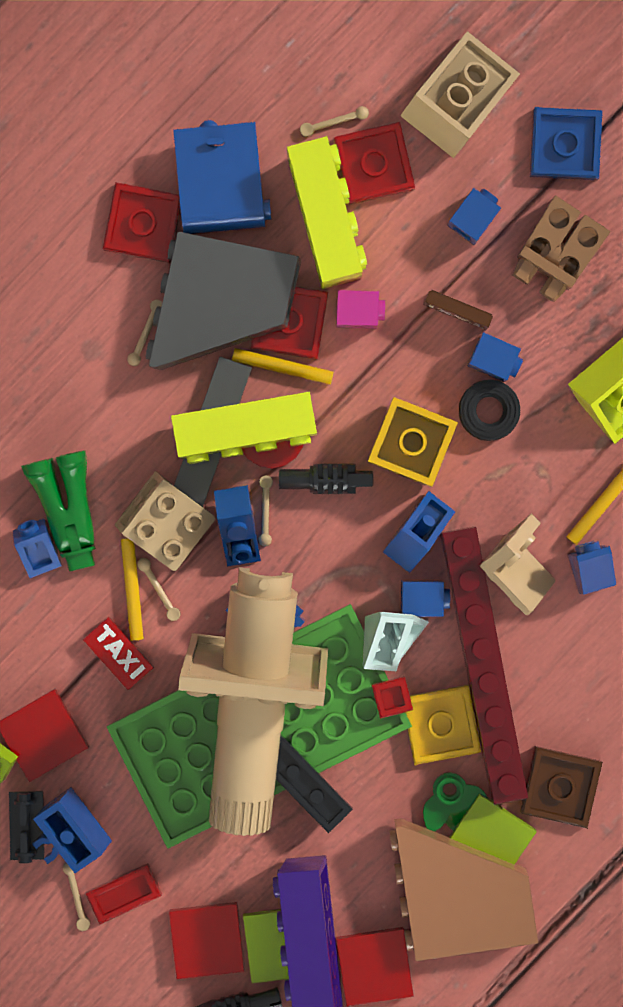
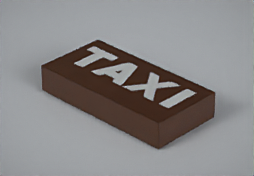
[423,290,493,330]

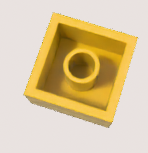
[367,397,458,487]

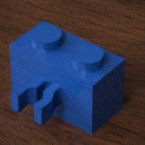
[32,787,112,873]

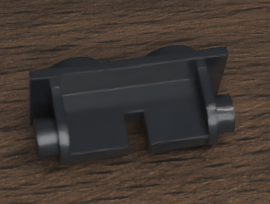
[9,791,45,863]

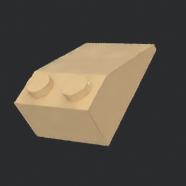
[400,31,520,158]

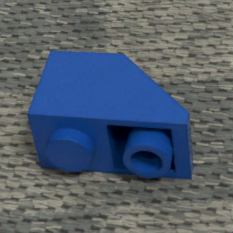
[214,485,261,567]
[568,540,616,595]

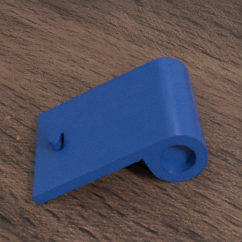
[173,122,272,234]

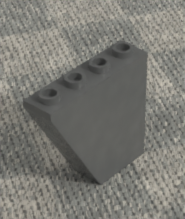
[146,232,302,370]

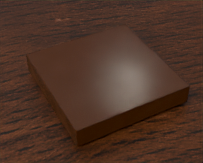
[520,746,603,829]

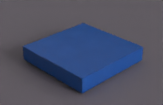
[530,107,603,180]

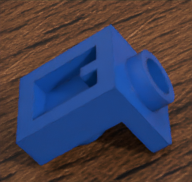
[13,519,62,578]

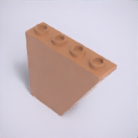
[389,818,538,961]

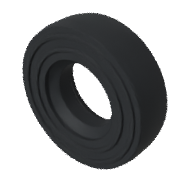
[459,379,521,441]

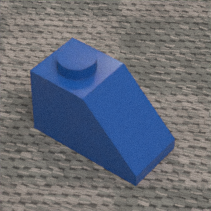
[383,491,455,573]

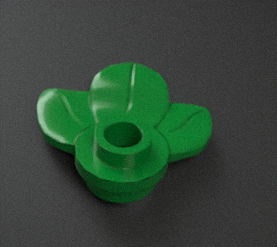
[423,772,488,831]

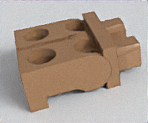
[513,195,611,302]

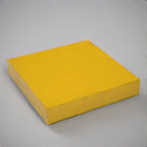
[405,685,481,765]

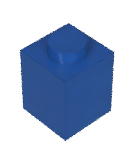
[447,188,501,245]
[467,332,523,382]
[401,581,450,617]

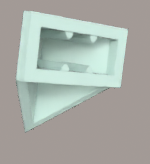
[363,612,429,672]

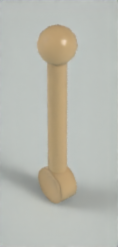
[300,106,369,137]
[127,300,162,366]
[258,475,273,547]
[137,558,181,621]
[63,863,90,931]

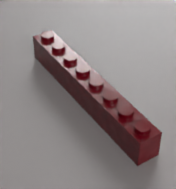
[440,526,528,805]

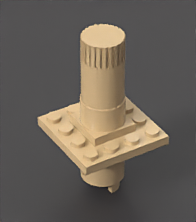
[178,567,328,836]

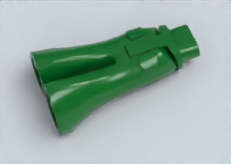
[21,450,96,571]

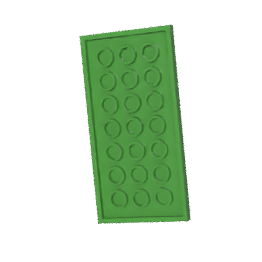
[107,604,412,849]

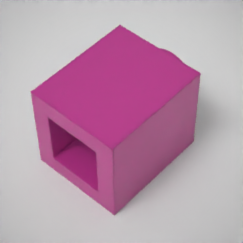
[336,290,385,329]

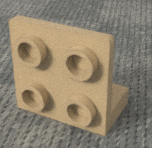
[115,471,215,571]
[480,513,555,615]

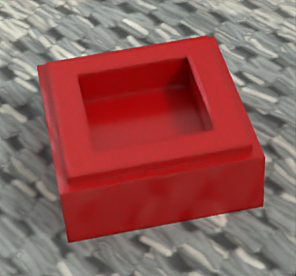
[371,676,413,719]

